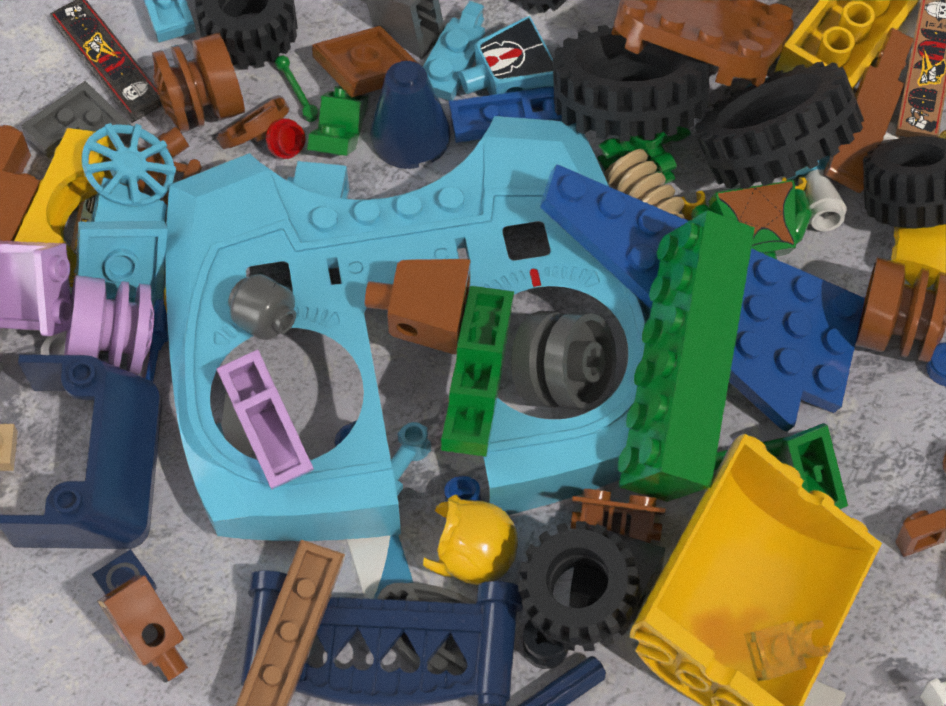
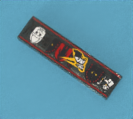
[50,0,162,123]

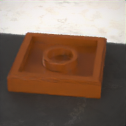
[312,26,419,98]

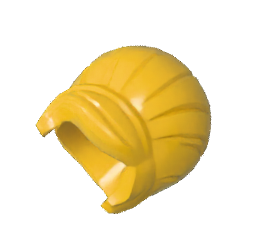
[423,494,518,585]

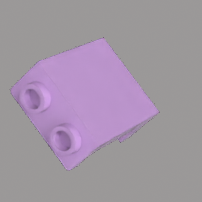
[0,241,73,336]

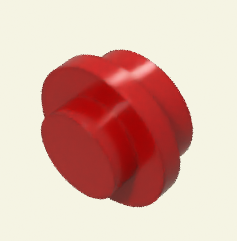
[266,118,306,159]

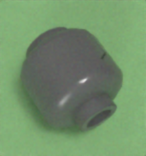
[228,274,296,340]

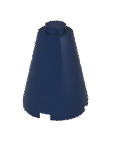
[370,61,451,169]

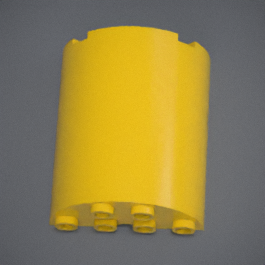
[630,433,882,706]

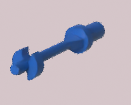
[145,299,169,382]

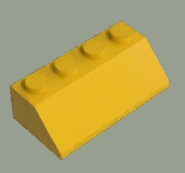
[775,0,920,90]

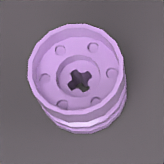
[64,275,154,375]

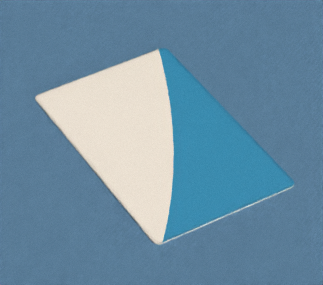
[347,535,414,599]

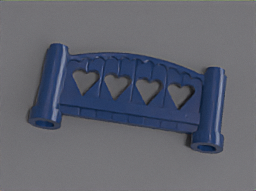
[241,570,523,706]

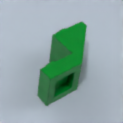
[307,86,369,156]

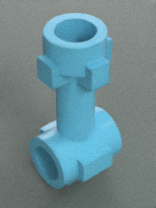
[391,422,432,496]

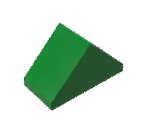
[778,423,848,509]

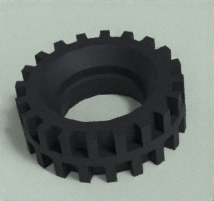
[553,24,710,141]
[694,62,864,189]

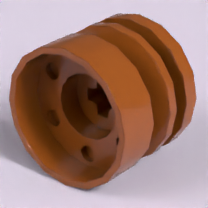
[152,32,245,133]
[855,257,946,363]

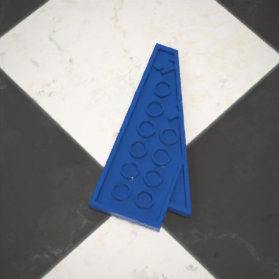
[540,164,865,432]

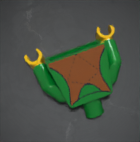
[681,177,812,259]

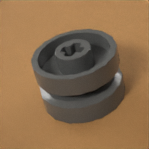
[511,311,617,411]

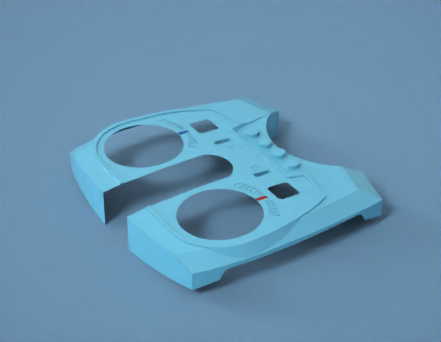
[166,116,651,541]

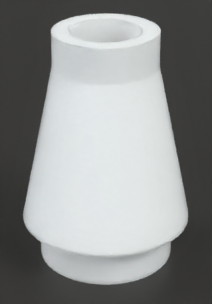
[805,169,847,231]

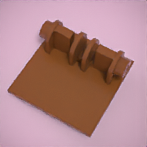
[570,489,666,543]

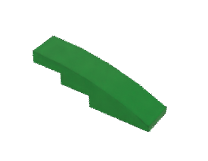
[441,286,514,457]

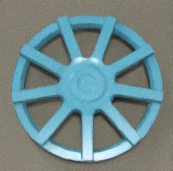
[82,123,176,206]

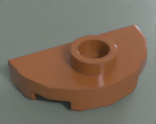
[216,95,290,149]

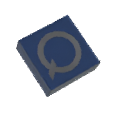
[92,549,157,595]

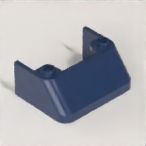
[0,354,162,549]

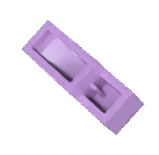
[216,349,314,490]

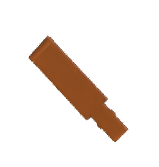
[824,27,913,194]

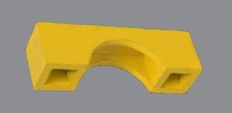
[14,128,116,282]

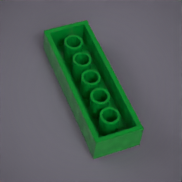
[618,210,755,502]

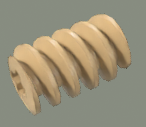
[604,149,685,219]

